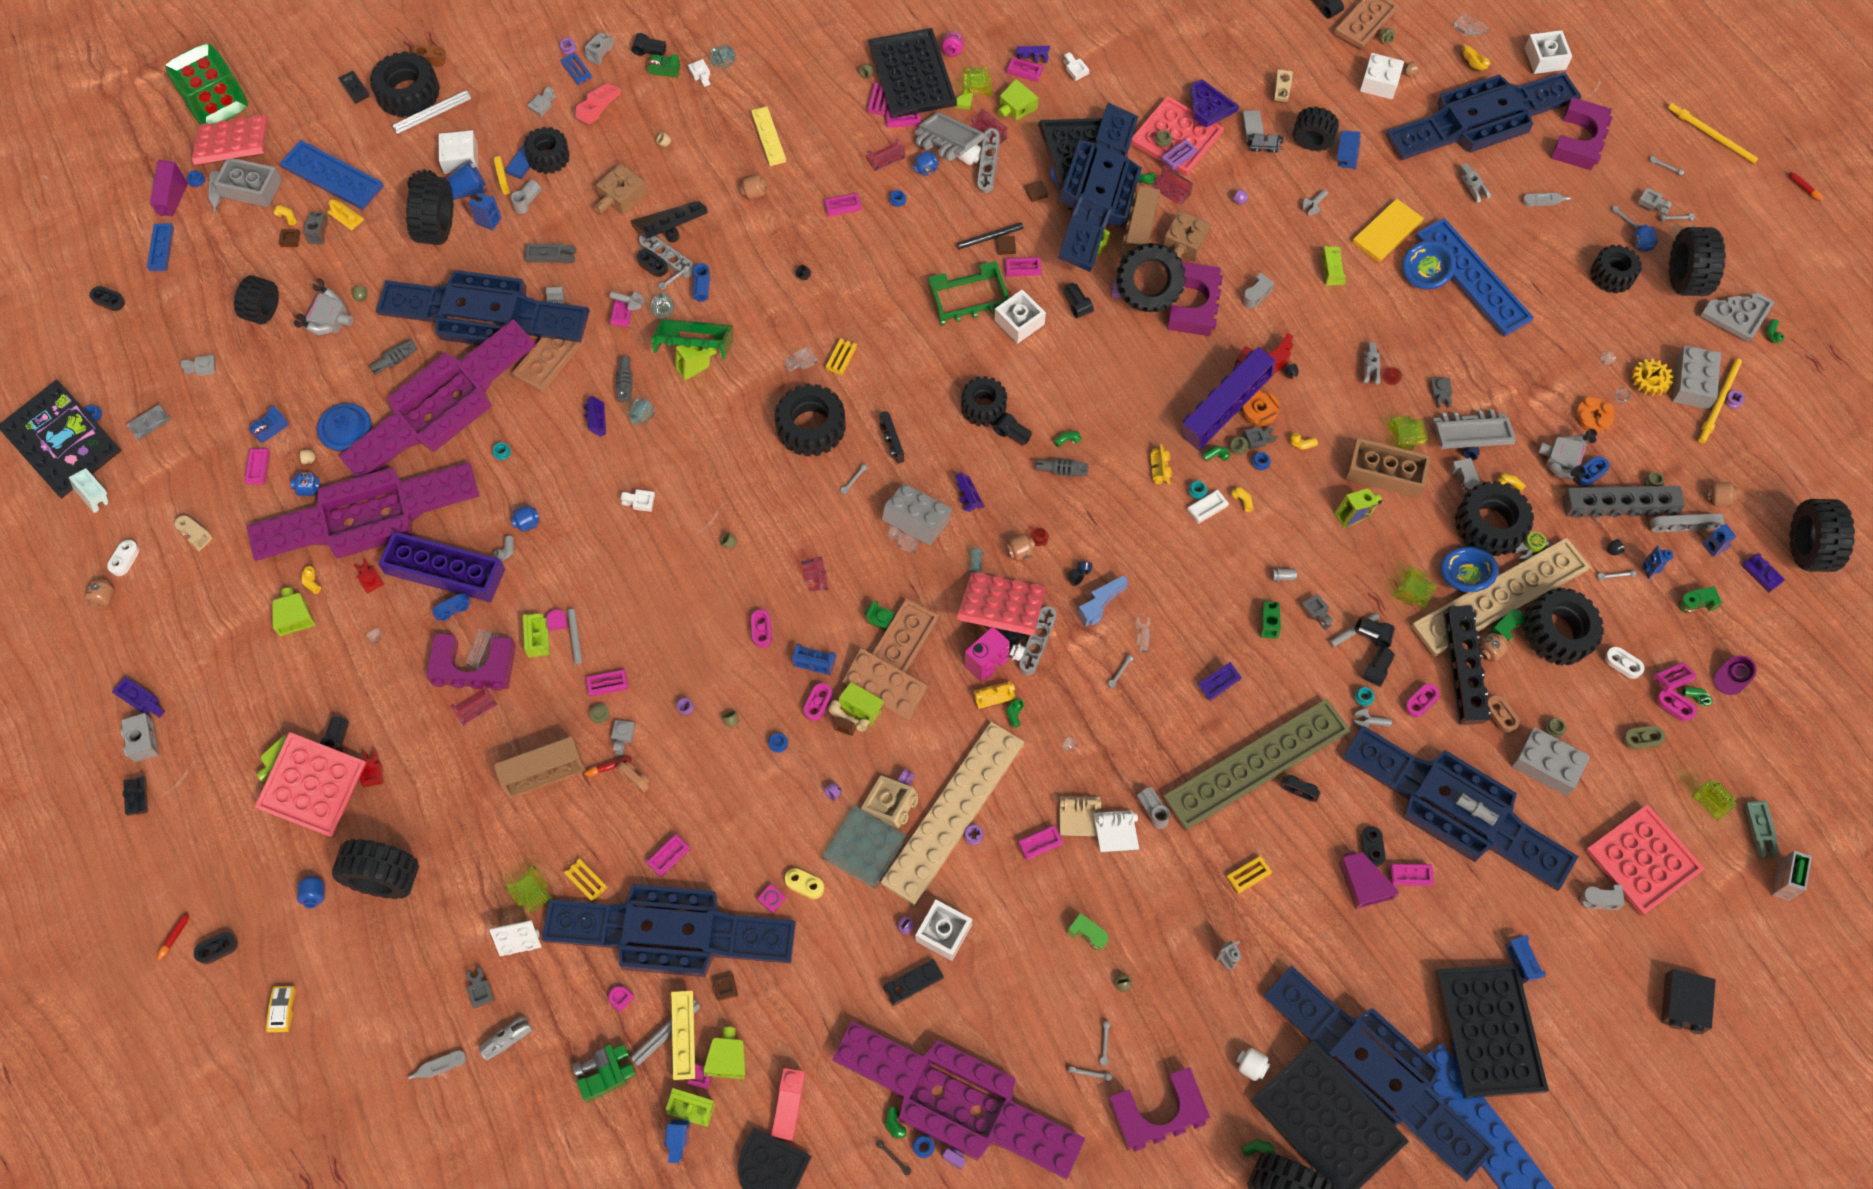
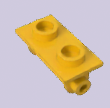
[327,199,364,231]
[1150,444,1172,485]
[973,681,1016,709]

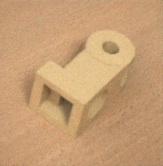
[1274,69,1293,103]
[175,516,213,552]

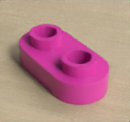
[751,610,772,648]
[804,683,832,721]
[1405,684,1440,718]
[1657,690,1697,722]

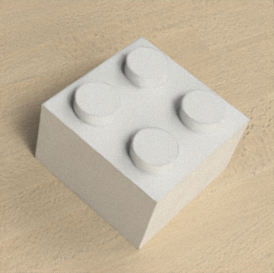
[1524,30,1572,74]
[1360,53,1404,99]
[439,130,478,174]
[994,290,1046,344]
[915,900,972,961]

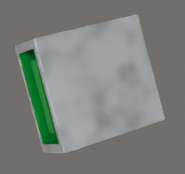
[1772,850,1812,901]

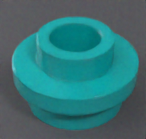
[492,442,511,460]
[1188,481,1207,499]
[1354,687,1375,706]

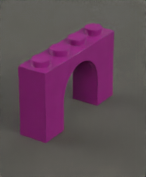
[1551,97,1613,170]
[1168,262,1223,336]
[426,634,516,691]
[1108,1067,1210,1152]

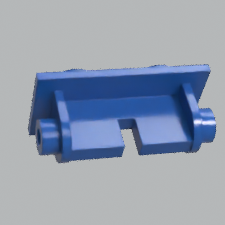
[1643,545,1673,579]

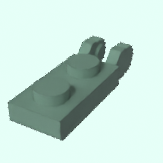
[1744,801,1779,858]

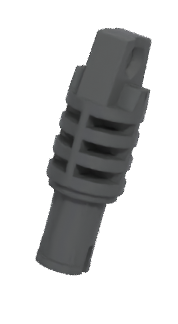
[369,339,418,376]
[616,356,633,403]
[1036,458,1088,477]

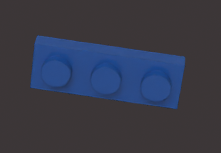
[147,223,174,271]

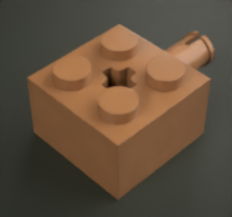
[593,164,648,216]
[1164,211,1211,262]

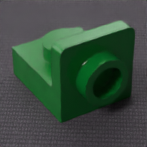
[865,600,896,631]

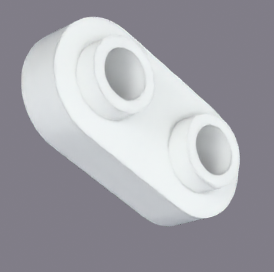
[107,540,139,576]
[1605,647,1644,679]

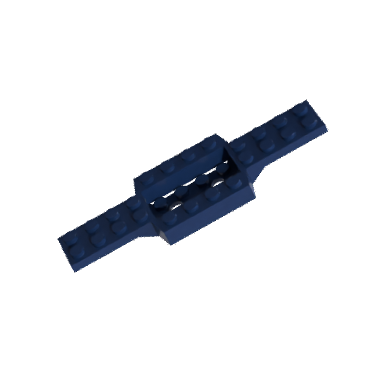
[1386,71,1581,161]
[1058,103,1142,272]
[376,270,590,345]
[1342,726,1579,891]
[542,884,796,977]
[1263,965,1496,1182]

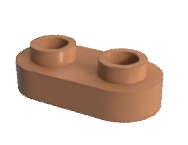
[1487,696,1520,733]
[615,761,650,794]

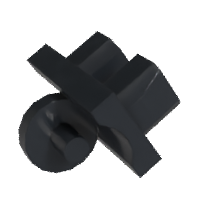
[122,776,148,816]

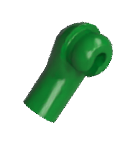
[1138,172,1157,185]
[1766,319,1784,343]
[1053,430,1082,448]
[1241,1139,1275,1157]

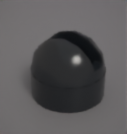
[665,227,680,243]
[796,265,811,280]
[1283,364,1299,379]
[1607,539,1625,556]
[1068,569,1084,586]

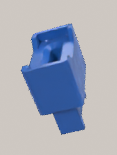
[665,1119,690,1163]

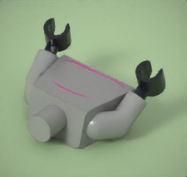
[294,278,353,336]
[1538,429,1597,481]

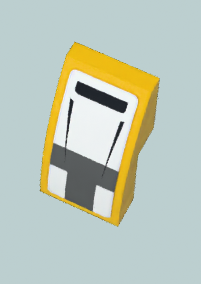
[266,986,296,1032]

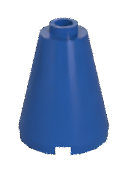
[446,160,487,200]

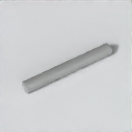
[567,609,582,664]
[1329,613,1380,648]

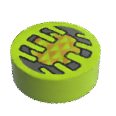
[1525,532,1546,552]

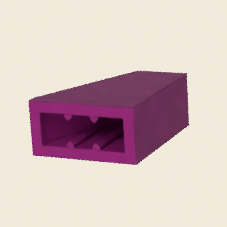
[150,159,188,217]
[1339,851,1399,909]

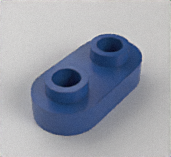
[1576,456,1610,486]
[432,593,471,621]

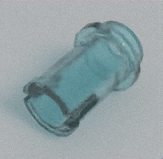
[969,548,984,573]

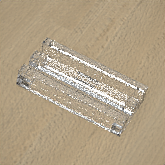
[466,629,499,669]

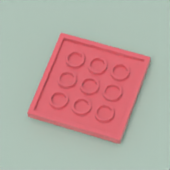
[1130,96,1224,176]
[192,114,269,165]
[957,572,1046,636]
[254,732,367,837]
[1585,804,1705,916]

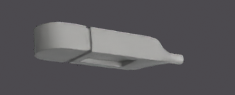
[208,171,222,212]
[1522,193,1571,207]
[408,1051,467,1080]

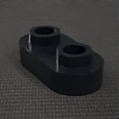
[637,249,668,277]
[89,286,125,311]
[1280,775,1321,802]
[1360,826,1386,867]
[194,932,238,964]

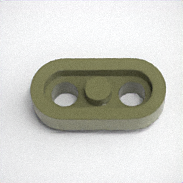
[1623,726,1665,750]

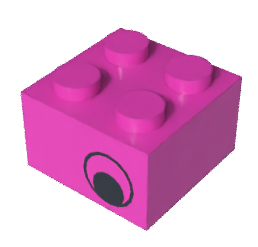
[965,627,1010,682]

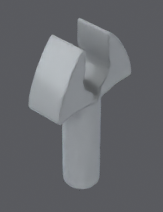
[1302,190,1327,216]
[609,291,644,310]
[1514,541,1549,562]
[1353,709,1392,729]

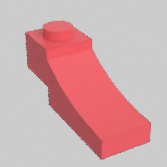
[575,82,621,124]
[771,1068,806,1142]

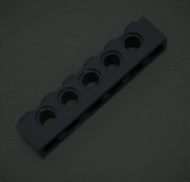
[1443,606,1491,725]

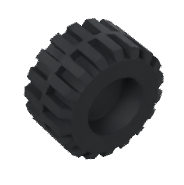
[1292,106,1339,151]
[524,127,570,174]
[1590,245,1642,293]
[234,275,279,325]
[961,376,1007,427]

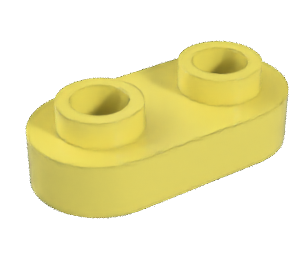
[785,869,824,899]

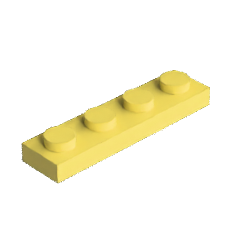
[751,106,786,166]
[671,991,695,1080]

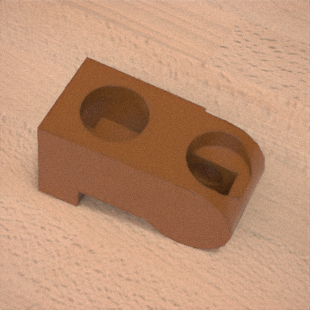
[413,45,445,67]

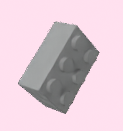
[213,158,282,207]
[1672,345,1721,409]
[882,483,952,546]
[1512,727,1590,796]

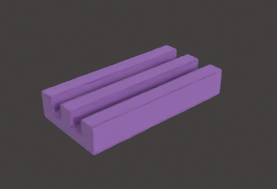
[1161,139,1198,171]

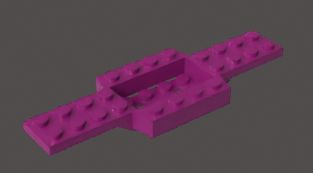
[339,319,537,477]
[247,462,480,561]
[832,1021,1085,1180]

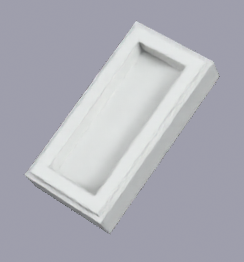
[1187,490,1229,524]

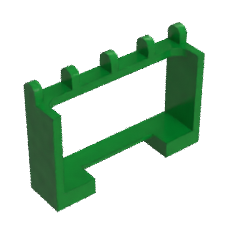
[928,261,1009,326]
[651,319,733,359]

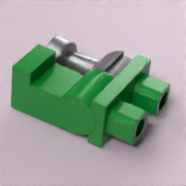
[572,1044,636,1103]

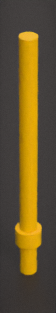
[1668,103,1759,164]
[1698,358,1742,444]

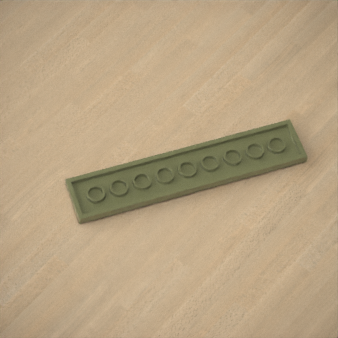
[1163,699,1350,831]

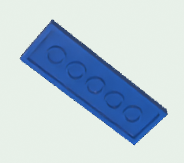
[279,140,384,210]

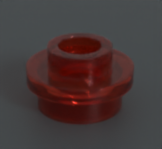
[1383,367,1402,385]
[1030,528,1049,546]

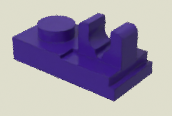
[1016,46,1050,63]
[583,396,606,437]
[955,472,985,512]
[1741,553,1785,593]
[1198,662,1242,701]

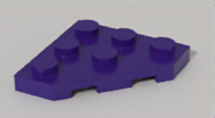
[1190,79,1239,128]

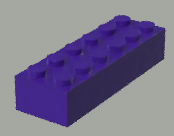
[1183,347,1275,451]
[378,531,505,602]

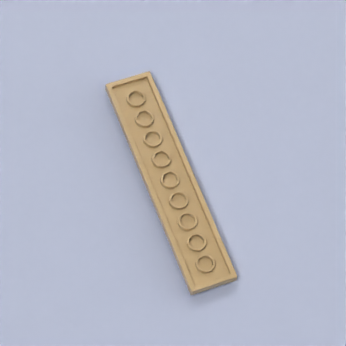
[1411,538,1591,657]
[880,722,1025,906]

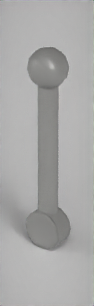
[1649,156,1684,176]
[1611,206,1641,231]
[1659,213,1695,221]
[658,265,690,290]
[841,464,868,495]
[1597,570,1637,581]
[1108,654,1134,688]
[1100,1020,1111,1066]
[1068,1067,1112,1081]

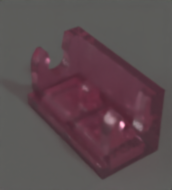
[970,109,1007,144]
[866,138,905,171]
[1153,166,1193,206]
[801,556,828,591]
[451,685,498,726]

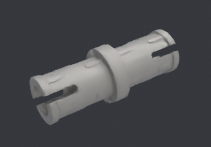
[1456,793,1499,826]

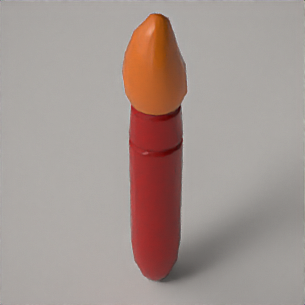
[1789,172,1823,201]
[584,757,632,777]
[157,914,189,960]

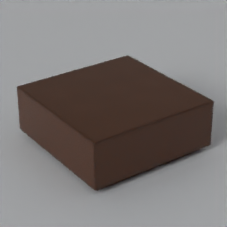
[1025,181,1048,202]
[279,229,301,247]
[997,236,1016,255]
[834,716,856,736]
[713,974,738,1001]

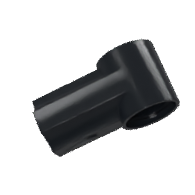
[1313,0,1344,19]
[631,33,666,56]
[1063,283,1094,319]
[993,413,1032,446]
[1354,616,1395,648]
[1362,647,1395,687]
[320,716,350,753]

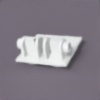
[1093,810,1139,852]
[490,920,541,956]

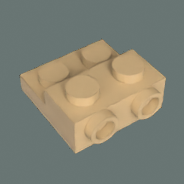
[861,775,918,829]

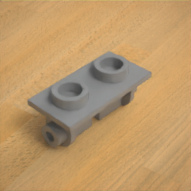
[1215,940,1241,970]

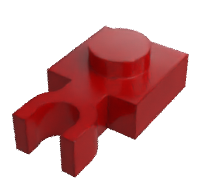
[354,559,384,594]
[361,750,383,788]

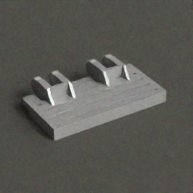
[914,112,985,161]
[1433,409,1516,449]

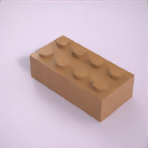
[1121,186,1160,267]
[1346,438,1431,498]
[494,736,586,799]

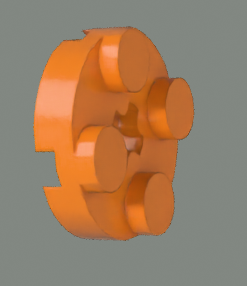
[1242,391,1279,427]
[1575,396,1615,433]

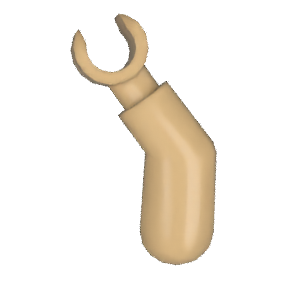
[828,700,870,732]

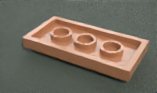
[1334,0,1399,50]
[512,337,585,393]
[872,599,940,673]
[842,648,929,720]

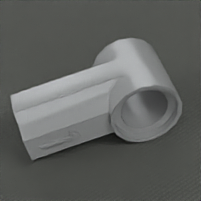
[511,179,542,214]
[1137,787,1170,829]

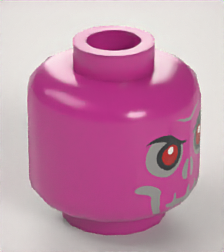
[942,31,964,57]

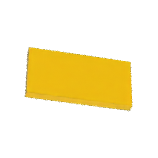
[1352,199,1424,263]

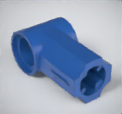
[693,263,711,302]

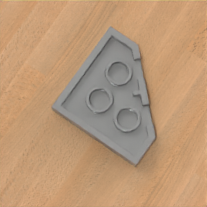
[1700,293,1774,342]

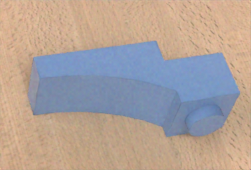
[1078,575,1128,627]

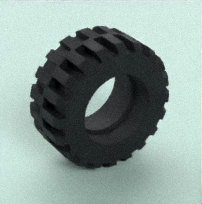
[370,51,440,118]
[406,175,454,245]
[1669,227,1726,296]
[1116,243,1186,312]
[774,384,846,457]
[1455,481,1534,556]
[1789,499,1855,572]
[1522,588,1604,666]
[332,839,419,899]
[1247,1152,1338,1189]

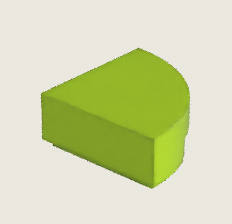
[954,93,973,110]

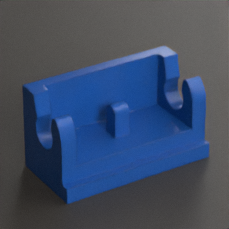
[1337,131,1361,170]
[469,193,502,231]
[792,644,837,676]
[1505,935,1546,984]

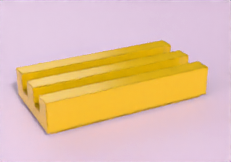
[494,156,510,195]
[826,338,857,376]
[1226,855,1272,895]
[564,858,607,902]

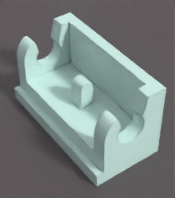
[69,468,108,513]

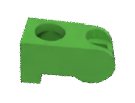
[1067,913,1108,951]

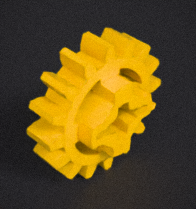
[1631,358,1674,396]

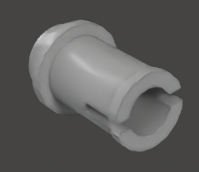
[1271,567,1297,582]

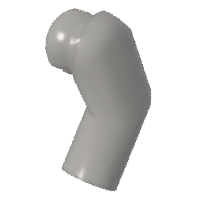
[494,536,514,561]

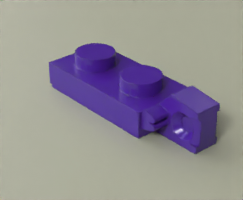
[112,677,165,718]

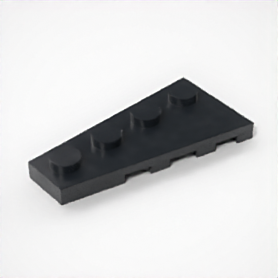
[631,201,708,239]

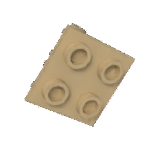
[1060,796,1101,836]

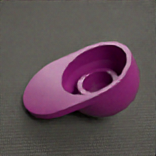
[1714,655,1757,695]

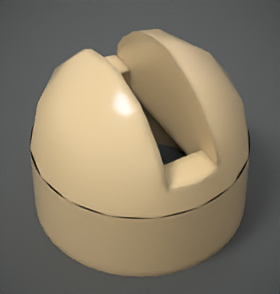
[656,132,671,147]
[300,449,315,465]

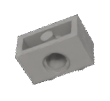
[120,713,159,762]

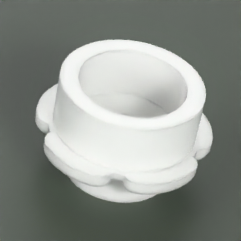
[1009,643,1025,661]

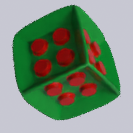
[165,43,248,125]

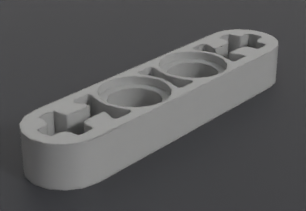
[977,128,1000,193]
[639,235,694,278]
[1650,514,1725,532]
[1019,606,1057,676]

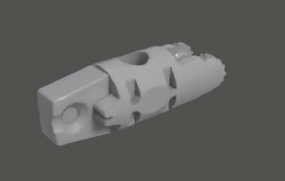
[1460,163,1491,203]
[1364,342,1380,384]
[478,1016,532,1061]

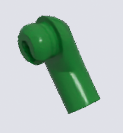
[1202,446,1231,461]
[1682,687,1712,706]
[1006,698,1024,728]
[885,1107,907,1139]

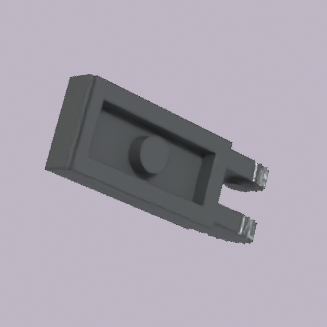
[525,244,576,264]

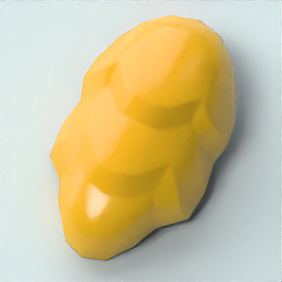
[1462,44,1490,71]

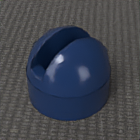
[1463,447,1480,460]
[1077,562,1093,575]

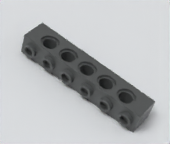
[1563,486,1685,518]

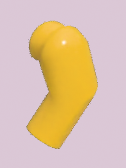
[273,205,297,225]
[1290,433,1318,450]
[1497,473,1526,492]
[1231,487,1254,512]
[301,566,321,594]

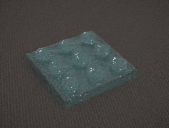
[822,806,906,888]

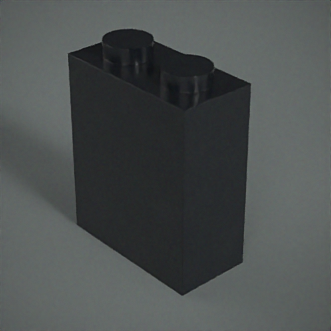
[1661,969,1716,1034]

